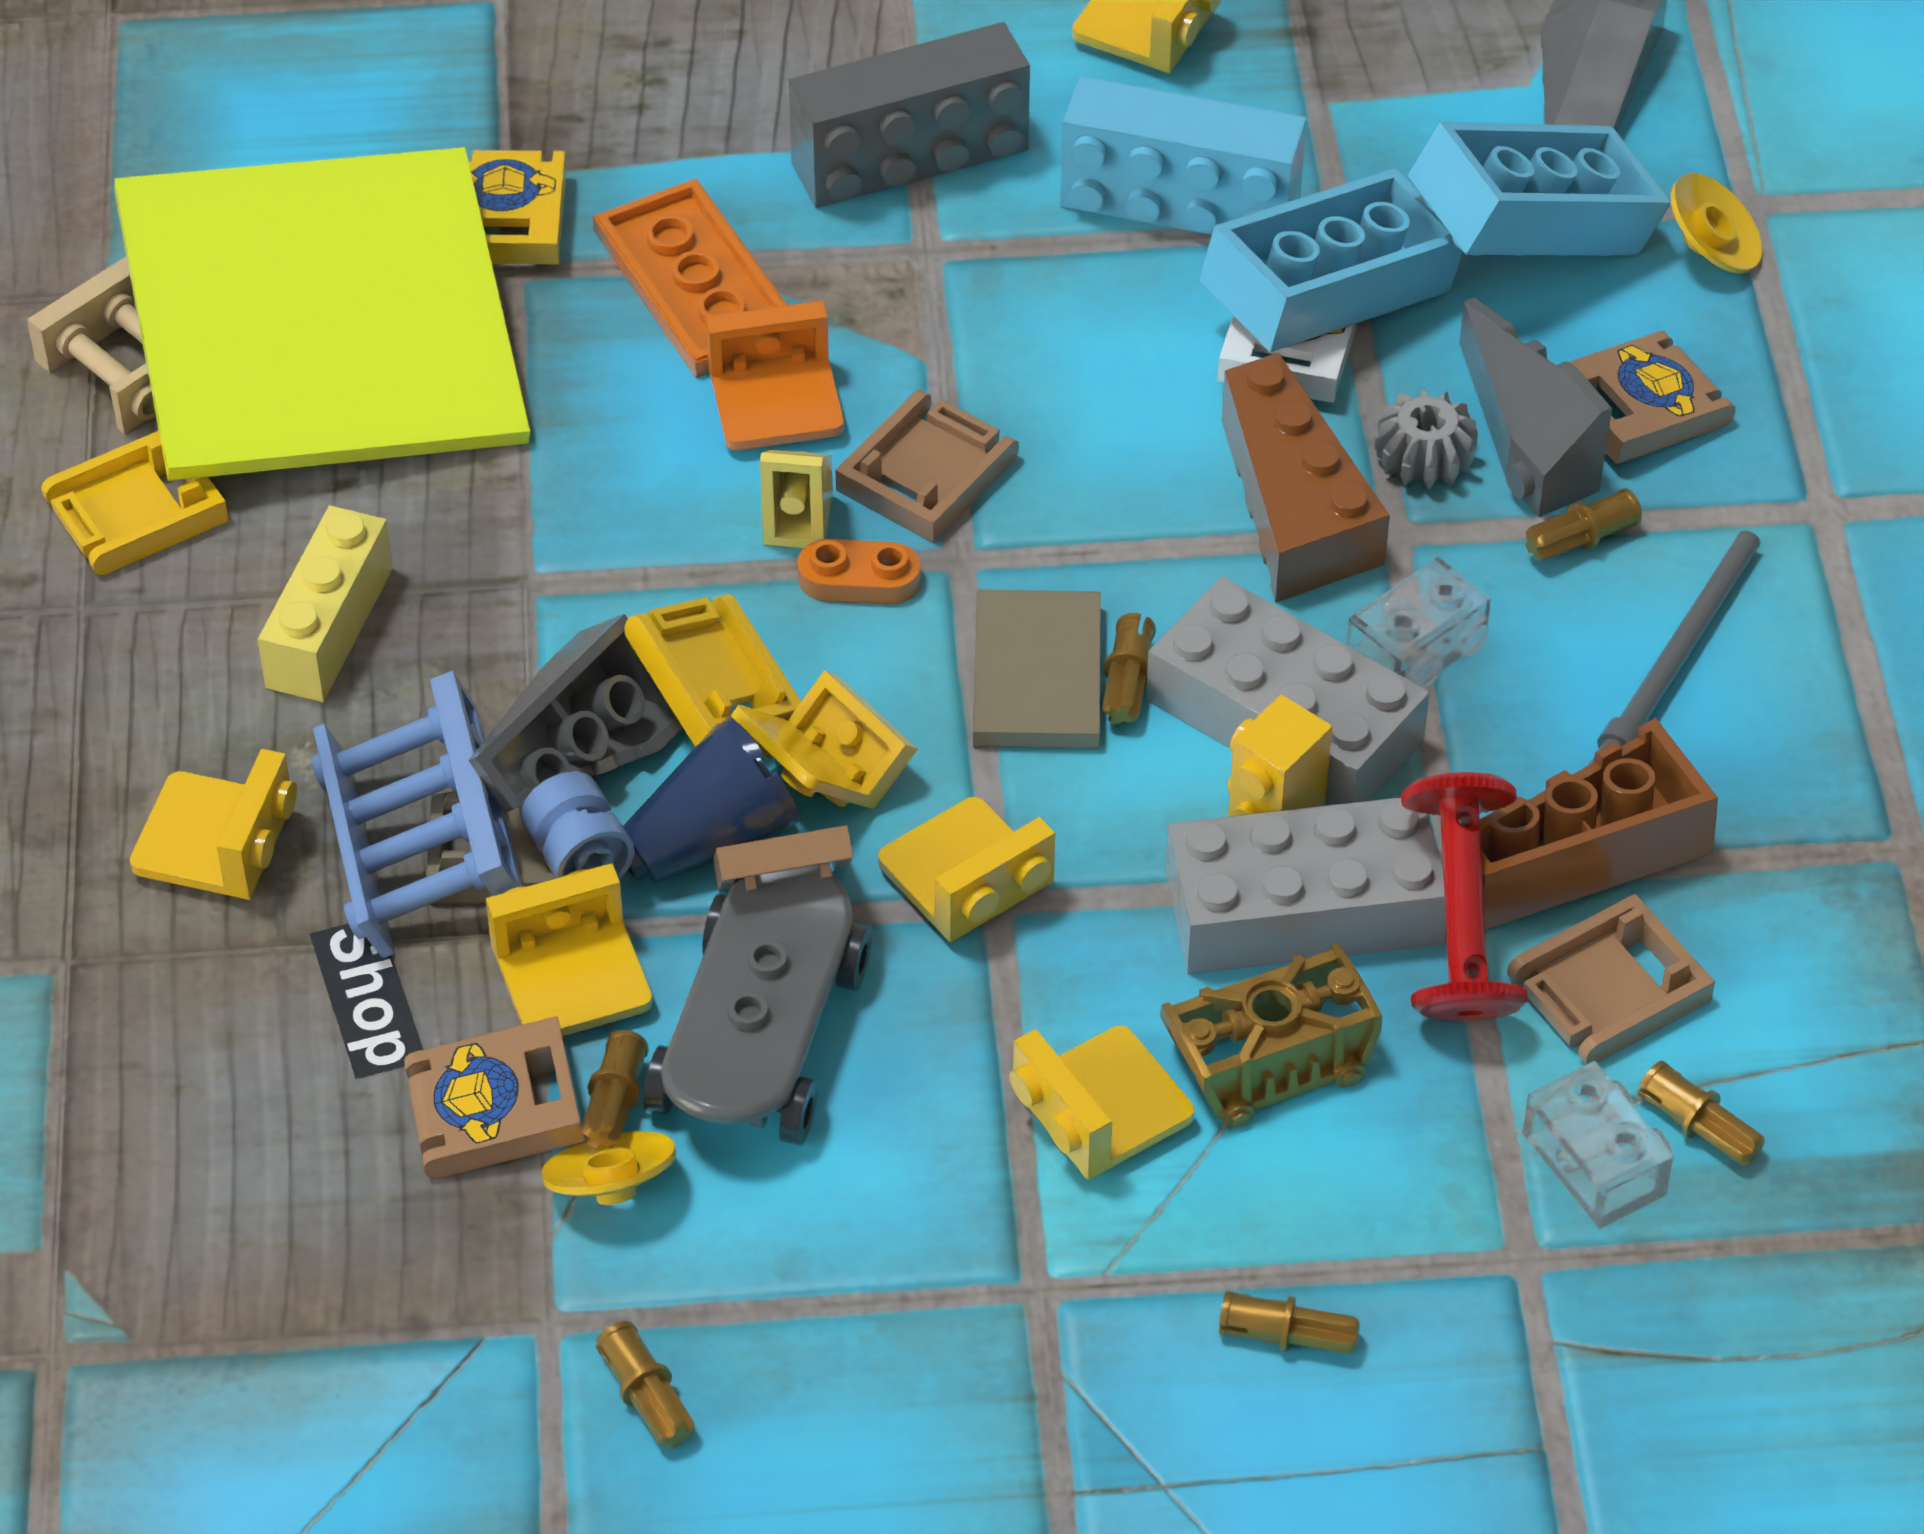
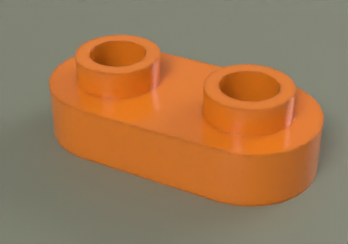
[798,539,921,604]

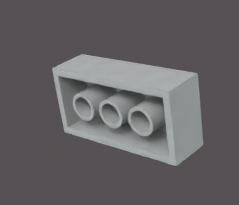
[1146,576,1430,805]
[1165,798,1446,974]

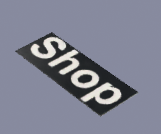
[309,923,423,1080]

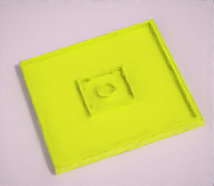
[114,147,530,481]

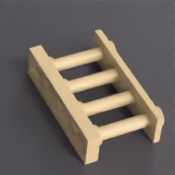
[27,256,156,434]

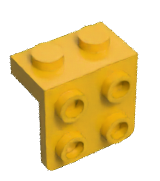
[1072,0,1221,74]
[731,670,918,810]
[130,749,297,900]
[878,797,1055,943]
[486,863,652,1036]
[1009,1025,1194,1180]

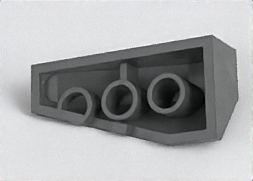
[1541,0,1667,132]
[1459,298,1612,517]
[468,614,683,812]

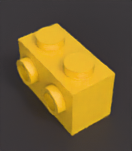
[1227,694,1333,817]

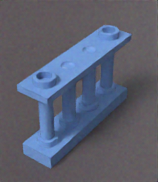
[311,670,523,958]

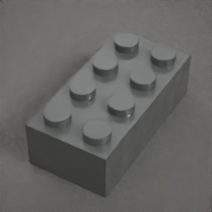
[789,22,1030,208]

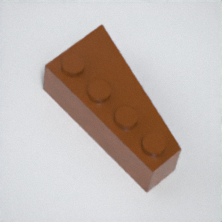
[1222,353,1390,603]
[1480,717,1718,930]

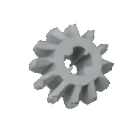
[1374,388,1478,490]

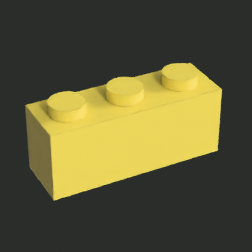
[257,505,393,703]

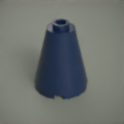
[623,717,801,884]

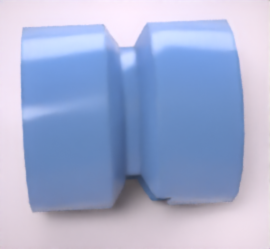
[521,771,635,879]

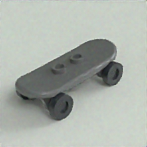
[643,865,872,1145]

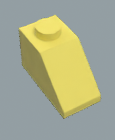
[760,450,833,548]

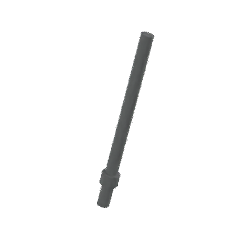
[1589,531,1761,765]

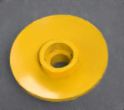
[1670,173,1763,274]
[541,1131,676,1205]

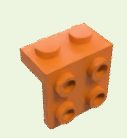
[705,300,844,451]

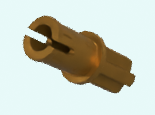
[1525,488,1642,561]
[1102,613,1156,725]
[581,1030,649,1149]
[1637,1061,1765,1166]
[1218,1290,1360,1354]
[595,1321,695,1449]

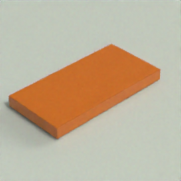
[592,178,787,378]

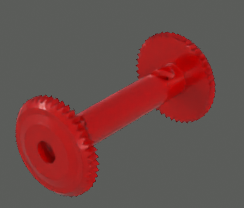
[1401,772,1528,1021]

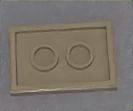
[973,589,1101,749]

